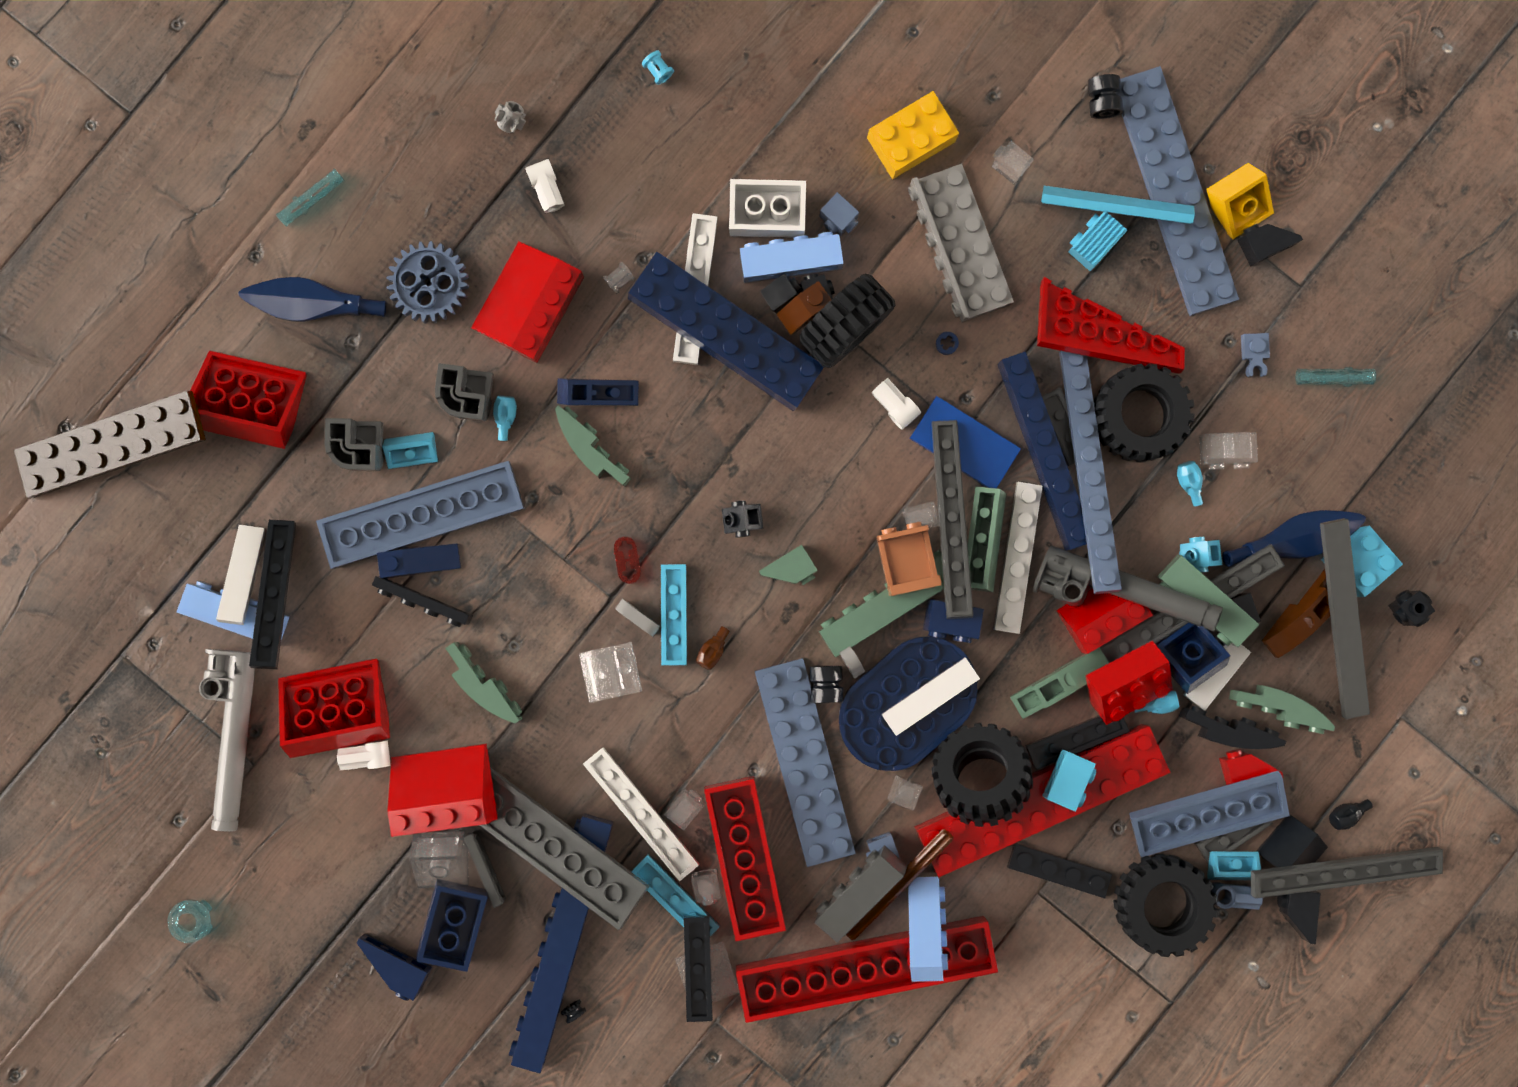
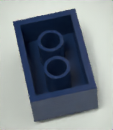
[417,879,488,972]

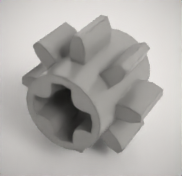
[494,101,526,133]

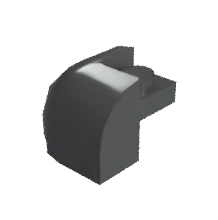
[435,363,494,422]
[325,418,385,471]

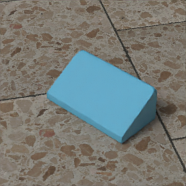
[382,432,438,469]
[1207,851,1261,880]

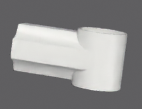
[525,159,565,213]
[872,378,921,430]
[337,740,391,770]

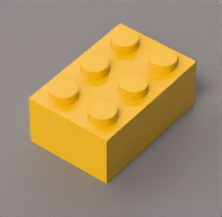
[867,91,959,180]

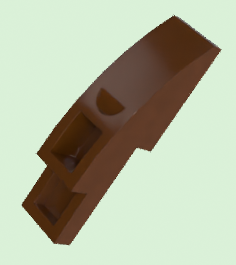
[1262,569,1330,658]

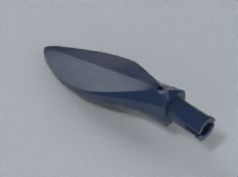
[238,277,387,322]
[1222,510,1366,567]

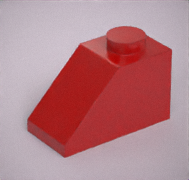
[1219,749,1283,785]

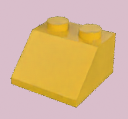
[1207,163,1274,239]

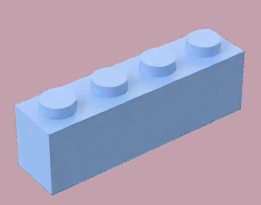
[740,232,843,283]
[177,581,290,640]
[908,877,948,982]

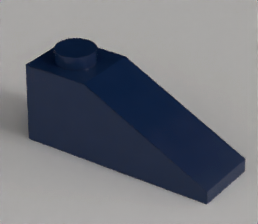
[557,378,639,406]
[377,544,461,579]
[357,933,432,1001]

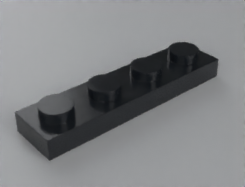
[372,576,473,627]
[1025,715,1130,770]
[1007,843,1112,898]
[684,915,713,1022]

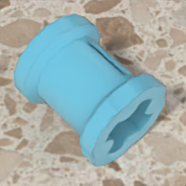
[642,50,674,85]

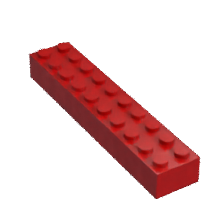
[914,724,1171,878]
[736,916,998,1023]

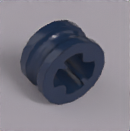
[936,332,959,355]

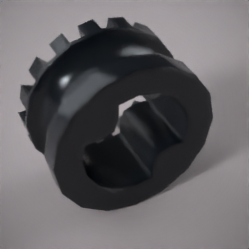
[560,999,586,1024]

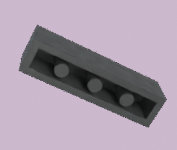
[814,845,907,943]

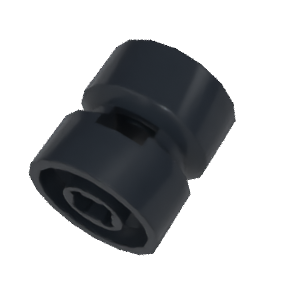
[1088,74,1123,119]
[810,666,843,703]

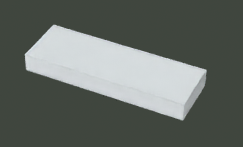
[1183,643,1251,710]

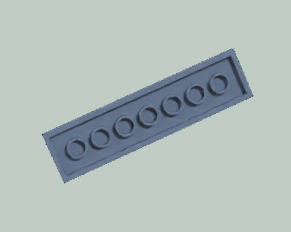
[316,461,525,569]
[755,658,856,867]

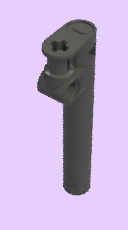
[1033,546,1223,632]

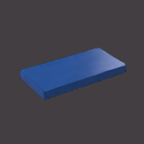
[909,396,1021,488]

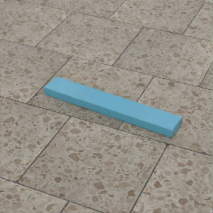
[1041,186,1195,224]

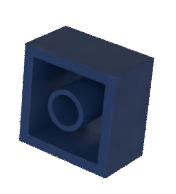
[923,600,984,643]
[1157,623,1231,694]

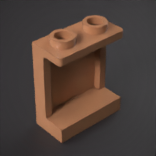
[876,522,942,596]

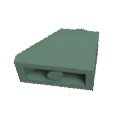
[759,545,818,585]

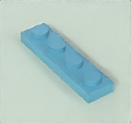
[661,564,687,665]
[631,854,720,936]

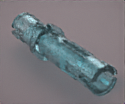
[276,168,345,227]
[1295,367,1376,387]

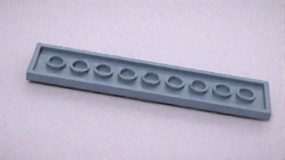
[1118,66,1239,316]

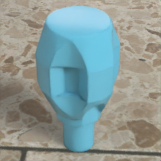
[493,396,517,441]
[1177,461,1203,506]
[1134,690,1180,714]

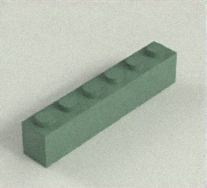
[818,550,944,657]

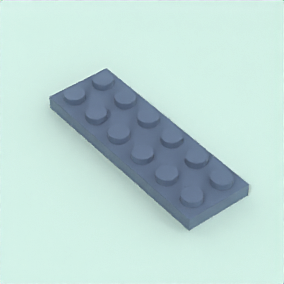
[1129,771,1290,857]

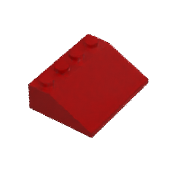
[471,241,584,363]
[190,351,307,449]
[278,658,390,758]
[388,743,498,837]

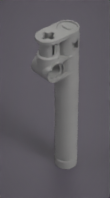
[199,649,255,831]

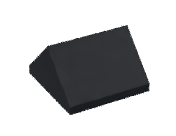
[1256,814,1328,868]

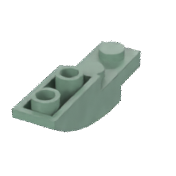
[555,405,631,487]
[445,642,523,723]
[1010,647,1109,719]
[1229,685,1335,734]

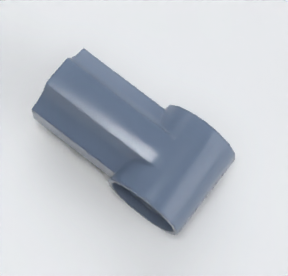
[1212,882,1263,910]

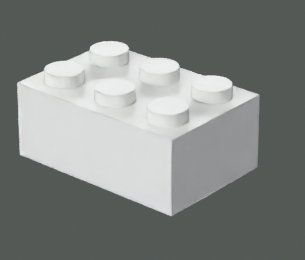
[729,179,806,238]

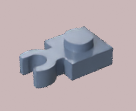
[1241,333,1270,377]

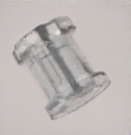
[602,261,636,295]

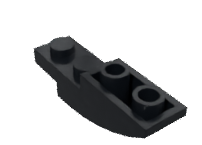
[1179,705,1287,749]

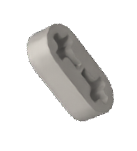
[615,599,661,637]
[839,646,865,679]

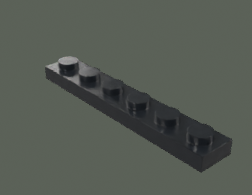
[249,519,296,669]

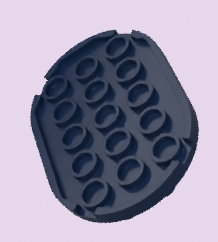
[839,637,978,771]

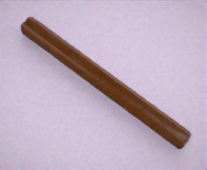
[846,829,953,940]

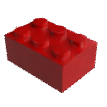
[1085,640,1173,725]

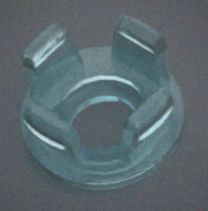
[167,900,213,943]

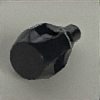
[1329,799,1373,830]

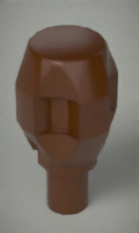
[696,626,730,670]

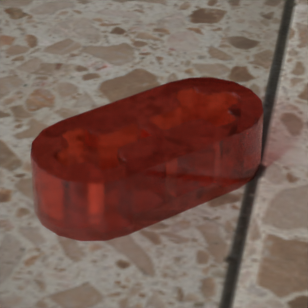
[614,537,641,584]

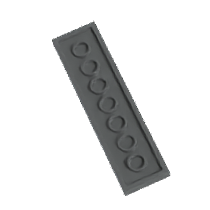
[480,768,650,930]

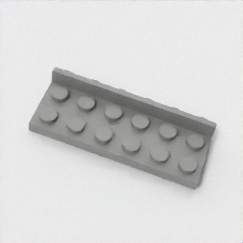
[908,164,1014,322]

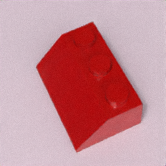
[1056,588,1153,654]

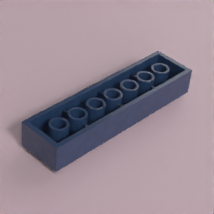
[628,252,824,411]

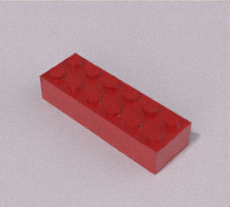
[704,776,786,941]

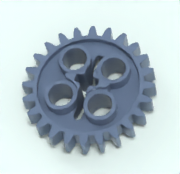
[386,241,469,323]

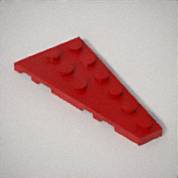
[1037,277,1185,374]

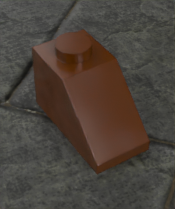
[776,281,832,335]

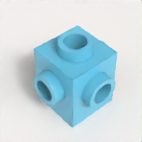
[1179,536,1222,572]

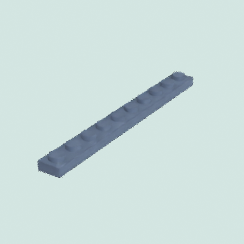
[1059,351,1122,594]

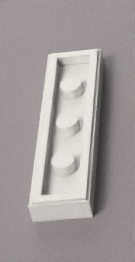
[216,525,266,625]
[881,657,980,736]

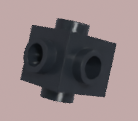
[722,501,764,538]
[1388,590,1435,627]

